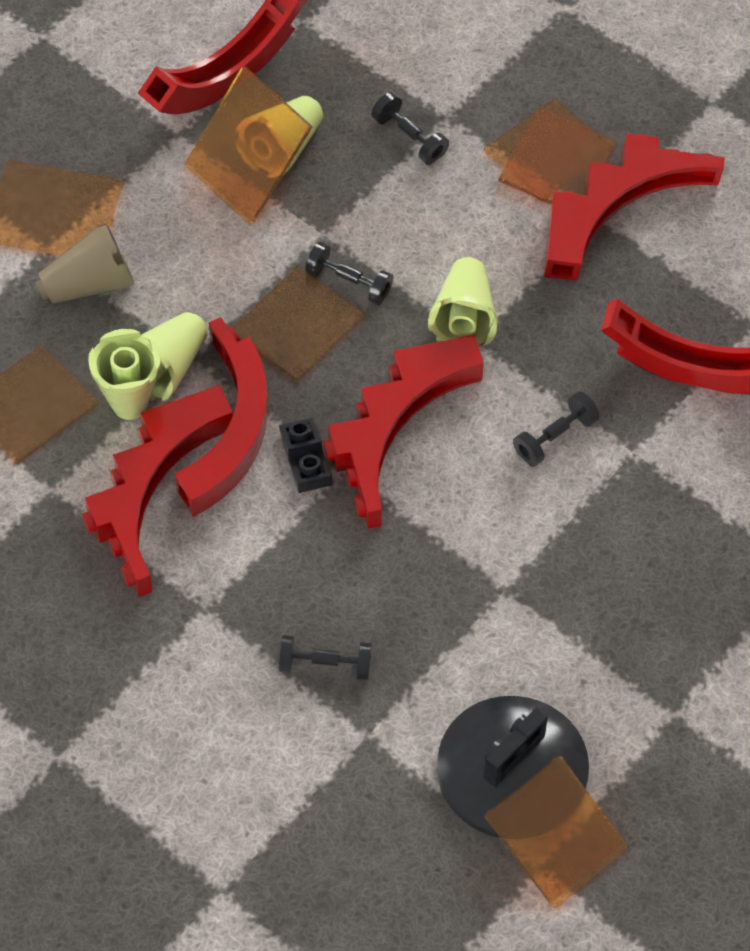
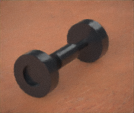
[371,92,449,165]
[305,242,393,305]
[513,391,600,467]
[279,635,372,680]

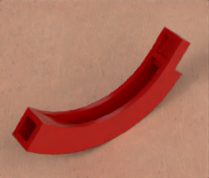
[138,0,307,114]
[601,299,750,395]
[175,317,267,517]

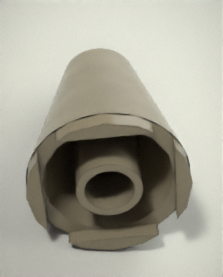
[35,223,135,304]

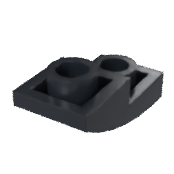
[279,418,333,493]

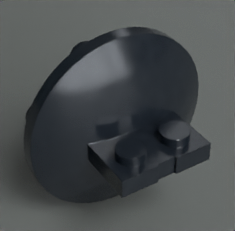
[437,696,589,839]

